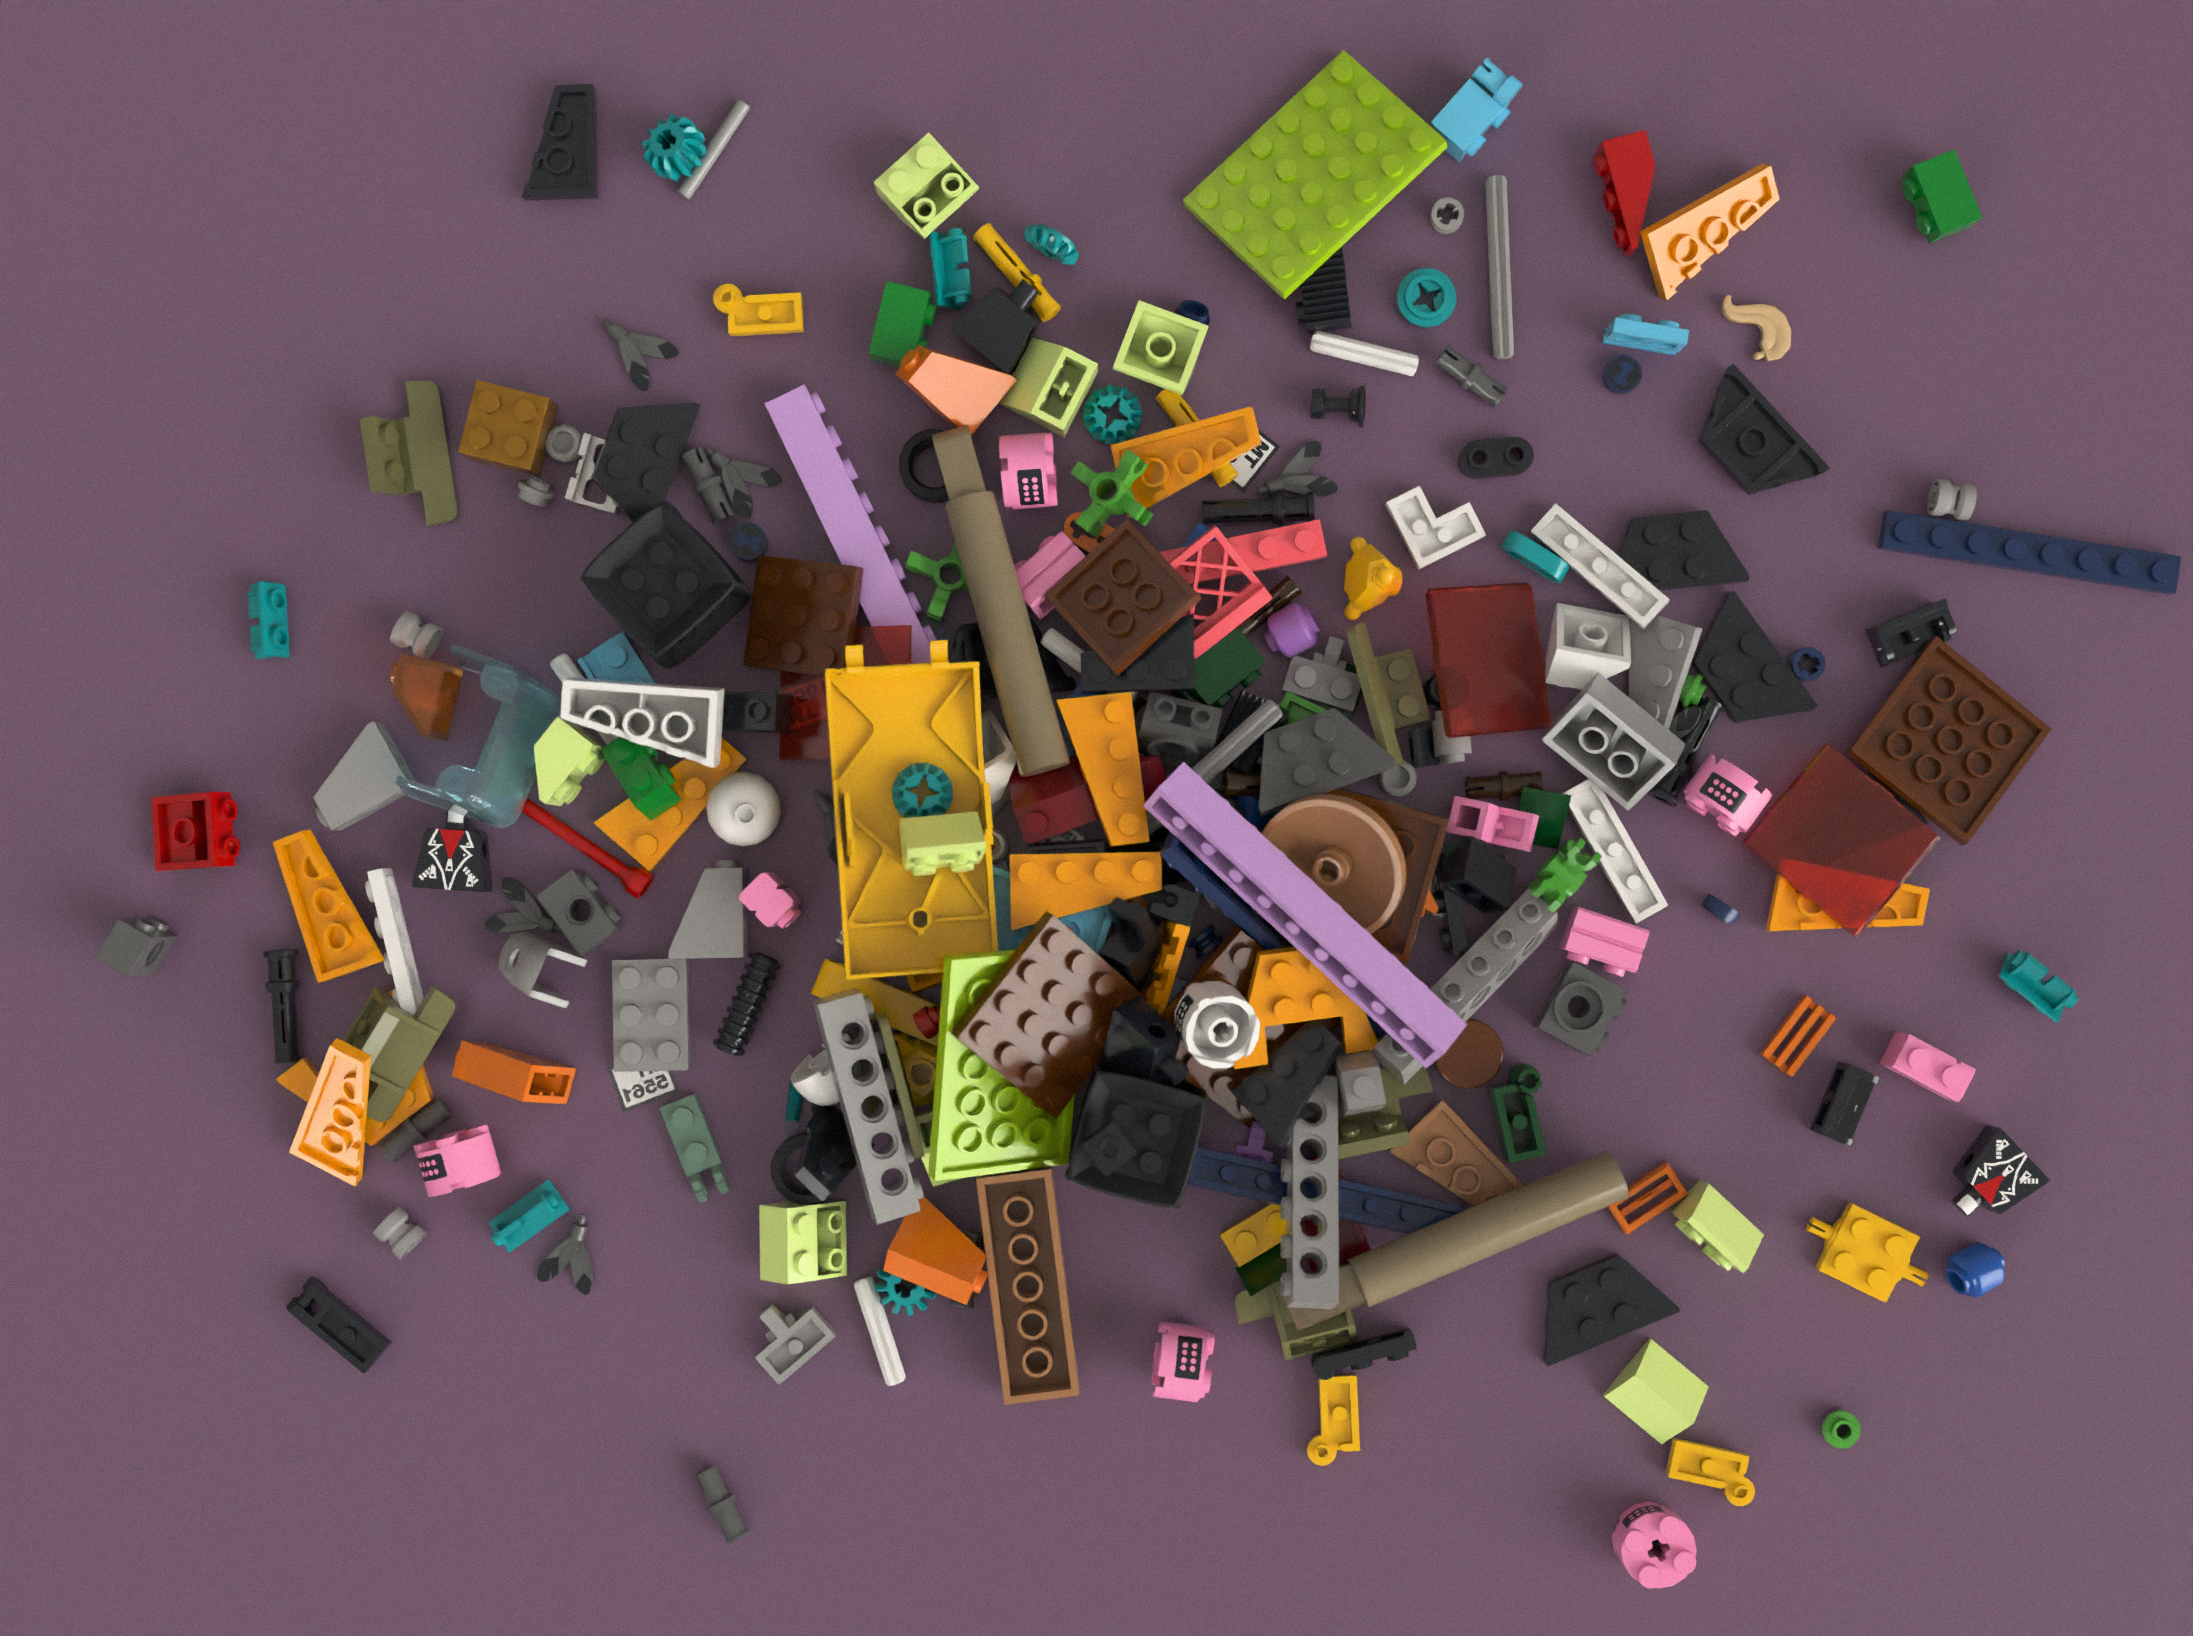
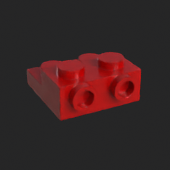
[151,792,240,871]

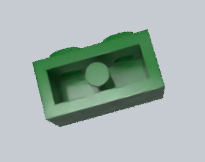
[1902,149,1983,244]
[869,281,937,368]
[600,737,682,821]

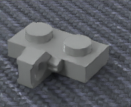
[1281,636,1361,713]
[755,1303,837,1385]

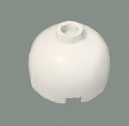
[706,771,781,847]
[790,1033,862,1106]

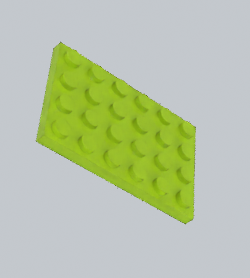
[1183,50,1447,300]
[928,950,1075,1181]

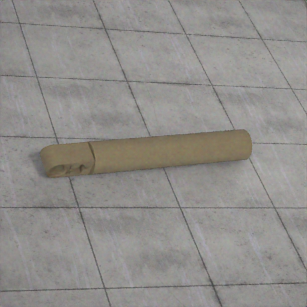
[931,425,1070,777]
[1283,1150,1629,1330]

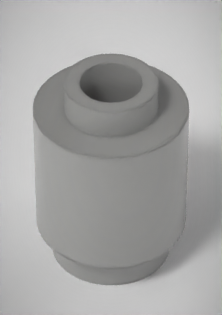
[1431,709,1472,764]

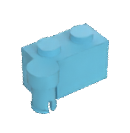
[1430,57,1523,162]

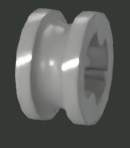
[1430,197,1464,234]

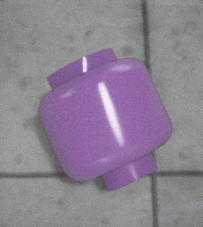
[1264,602,1322,658]

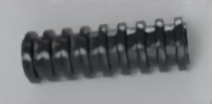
[713,952,781,1056]

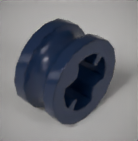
[1788,647,1826,682]
[1186,925,1224,959]

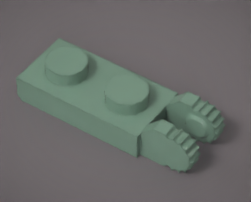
[659,1093,730,1203]

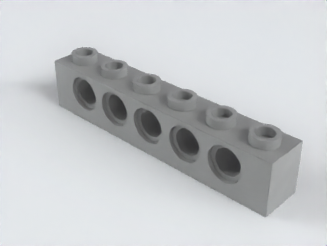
[1374,889,1558,1085]
[812,988,924,1225]
[1280,1075,1339,1309]

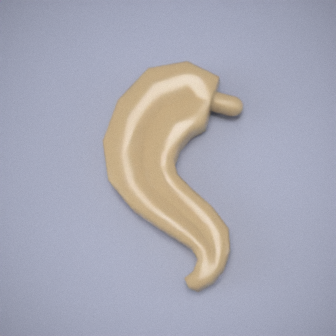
[1721,295,1791,362]

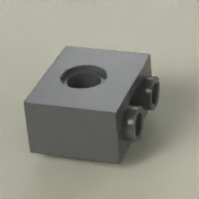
[1137,691,1223,769]
[1532,961,1627,1056]

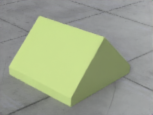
[1113,300,1209,395]
[1603,1338,1709,1444]

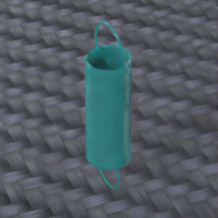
[785,1081,802,1132]

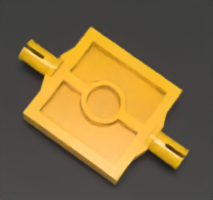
[1806,1201,1928,1303]

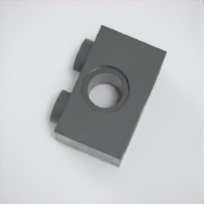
[536,869,623,956]
[95,915,178,977]

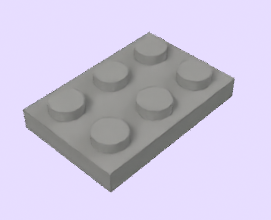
[612,958,691,1072]

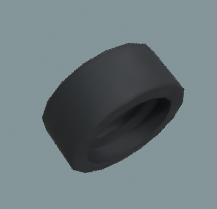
[899,429,949,502]
[771,1132,839,1204]

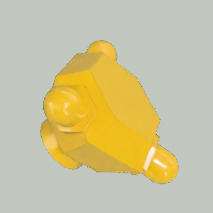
[1344,537,1402,620]
[893,1032,938,1109]

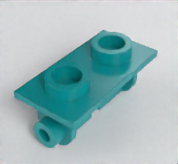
[929,228,973,310]
[247,581,290,659]
[1998,950,2079,1023]
[488,1179,570,1253]

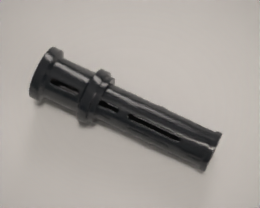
[1202,491,1315,526]
[1647,696,1724,807]
[263,949,300,1063]

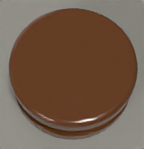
[1433,1018,1503,1089]

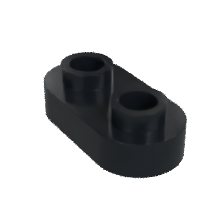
[1458,437,1534,479]

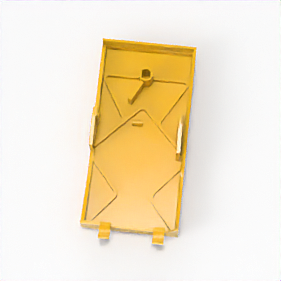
[825,640,998,979]

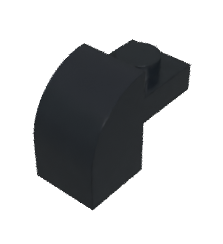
[1098,897,1164,987]

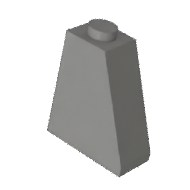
[313,721,419,831]
[668,860,749,959]
[1333,1041,1386,1117]

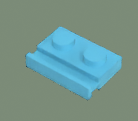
[1602,314,1689,356]
[577,631,656,683]

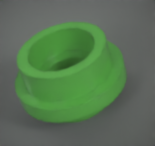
[1678,673,1707,709]
[1822,1410,1861,1449]

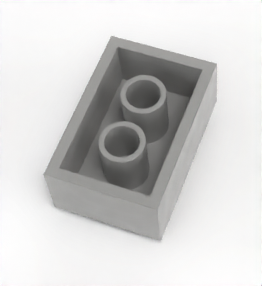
[1542,673,1685,811]

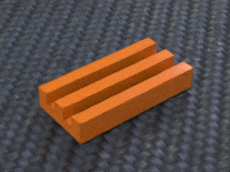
[1759,995,1836,1077]
[1607,1161,1688,1235]

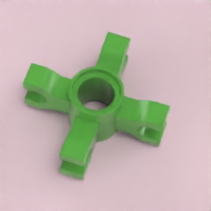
[1070,449,1154,538]
[905,543,969,622]
[1522,837,1602,912]

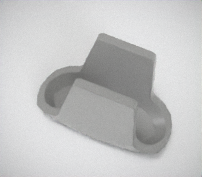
[498,931,588,1008]

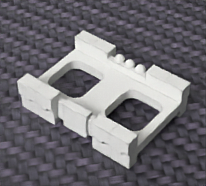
[565,433,618,515]

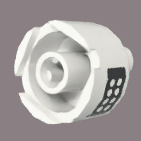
[1174,981,1260,1068]

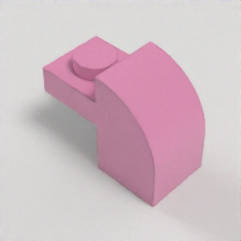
[1446,796,1539,852]

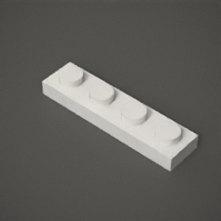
[1531,503,1669,629]
[1562,779,1669,924]
[365,868,424,1015]

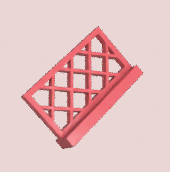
[1169,525,1273,659]

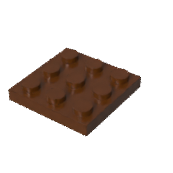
[1044,519,1202,676]
[743,555,864,676]

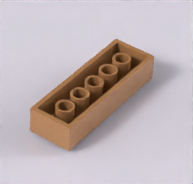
[976,1166,1080,1405]

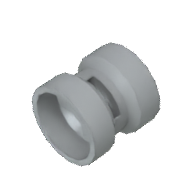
[1927,478,1977,521]
[390,610,443,660]
[373,1207,427,1260]

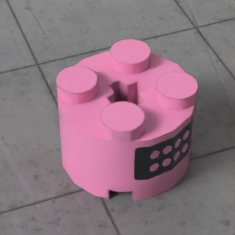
[999,432,1058,510]
[1683,754,1773,837]
[414,1124,501,1197]
[1151,1321,1215,1402]
[1612,1501,1697,1589]

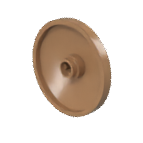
[1262,794,1406,934]

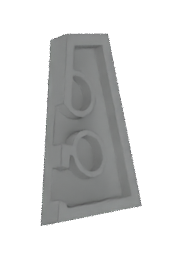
[1629,614,1702,730]

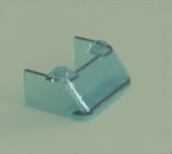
[395,644,561,828]

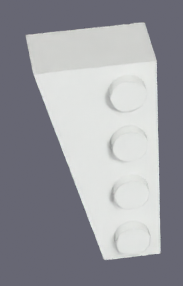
[561,677,724,768]

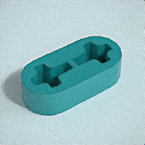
[1500,530,1570,584]

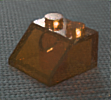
[390,654,464,741]

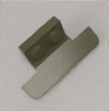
[359,380,458,526]
[1347,622,1431,766]
[342,984,456,1122]
[859,1012,924,1159]
[1302,1066,1434,1159]
[1235,1263,1357,1361]

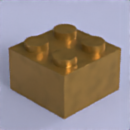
[458,380,559,477]

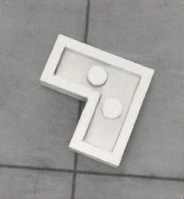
[1385,486,1486,570]

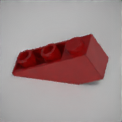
[1593,130,1655,258]

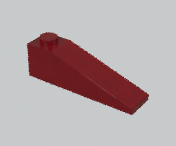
[1009,755,1167,845]

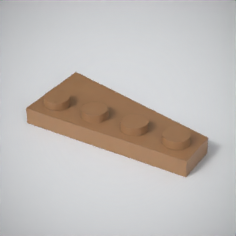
[1387,1099,1523,1206]

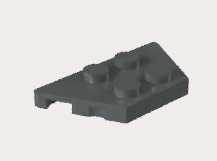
[1258,708,1396,817]

